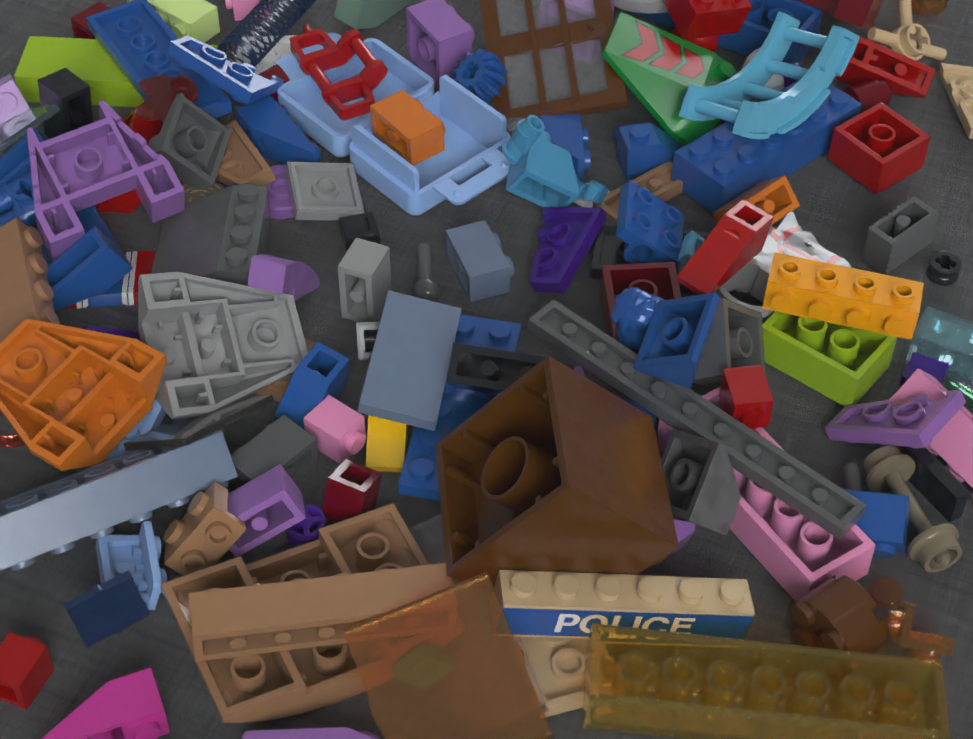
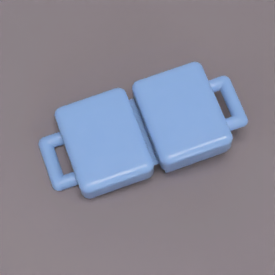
[275,33,510,216]

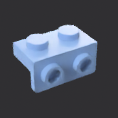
[95,521,167,610]

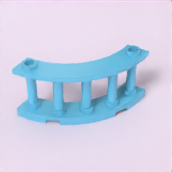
[679,12,860,139]

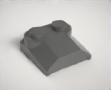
[149,93,231,189]

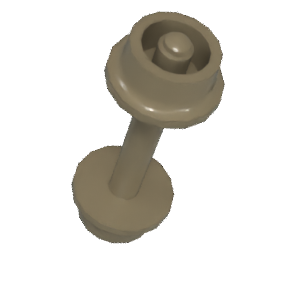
[863,445,963,573]

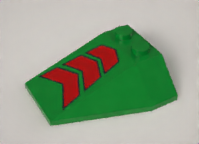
[601,12,738,146]

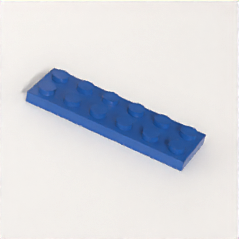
[86,0,232,123]
[398,315,522,501]

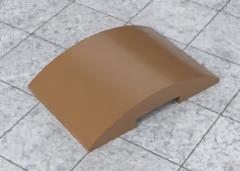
[161,503,465,723]

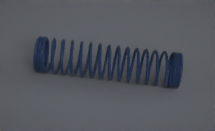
[217,0,316,67]

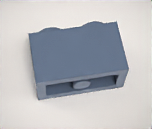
[445,220,514,302]

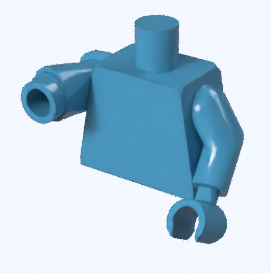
[502,115,609,207]

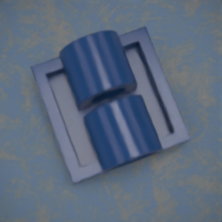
[616,180,684,267]

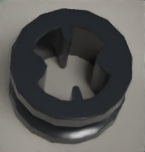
[926,251,962,286]

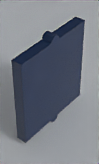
[63,570,150,648]

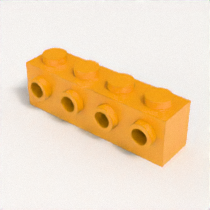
[762,252,924,340]

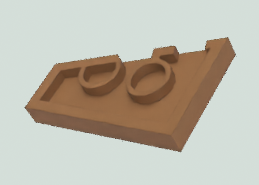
[216,120,276,186]

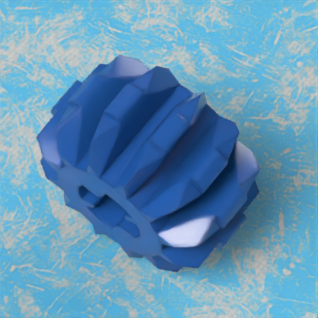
[451,48,508,105]

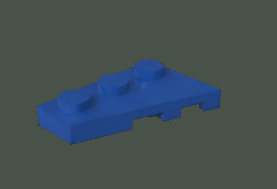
[166,36,284,104]

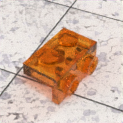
[886,602,956,663]

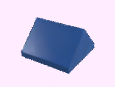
[633,292,720,388]

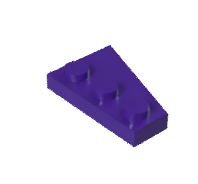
[529,207,607,293]

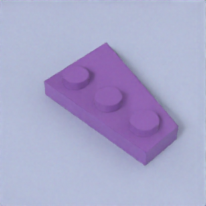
[825,389,966,449]

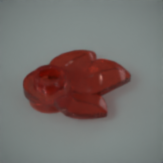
[134,75,199,123]

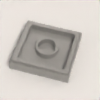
[285,161,365,221]

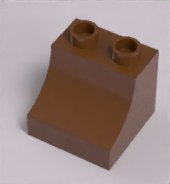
[435,355,679,594]

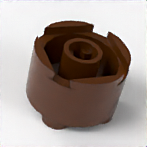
[790,575,889,679]

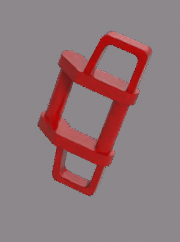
[290,29,388,120]

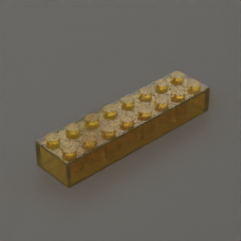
[582,623,951,739]

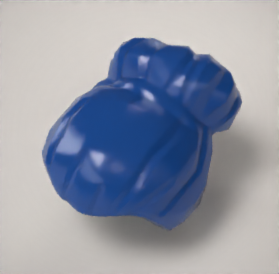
[611,287,665,350]

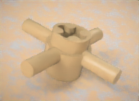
[867,0,947,61]

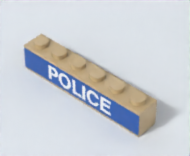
[490,570,755,644]

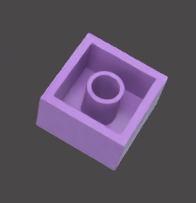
[406,0,475,91]

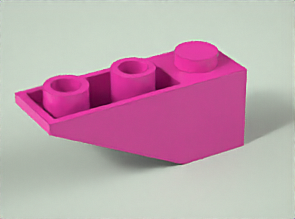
[41,668,170,739]

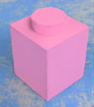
[303,395,366,465]

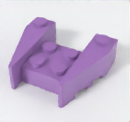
[27,101,185,261]

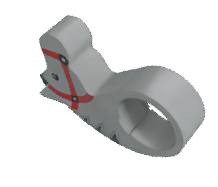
[715,212,851,324]

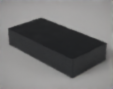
[903,446,970,523]

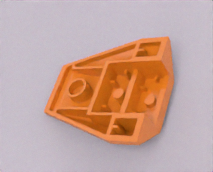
[0,318,167,471]

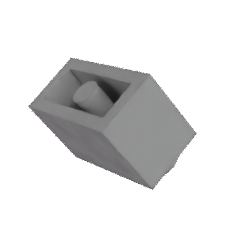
[338,238,392,322]

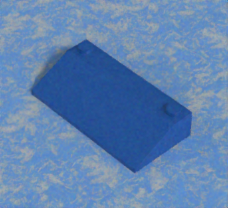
[0,128,133,311]

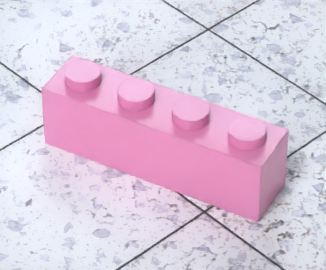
[889,369,973,497]

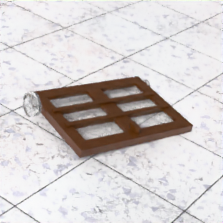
[480,0,629,138]

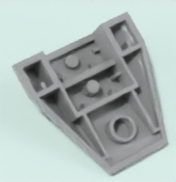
[138,272,308,420]

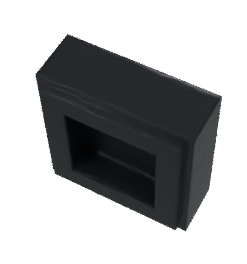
[338,212,380,250]

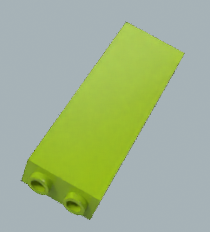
[14,36,218,108]

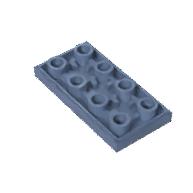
[357,290,462,431]

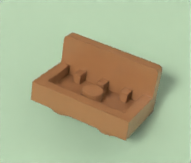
[163,481,246,576]

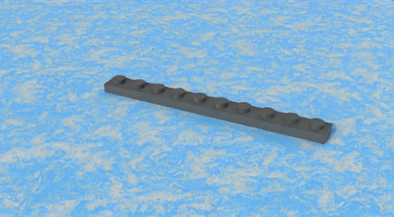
[528,299,866,540]

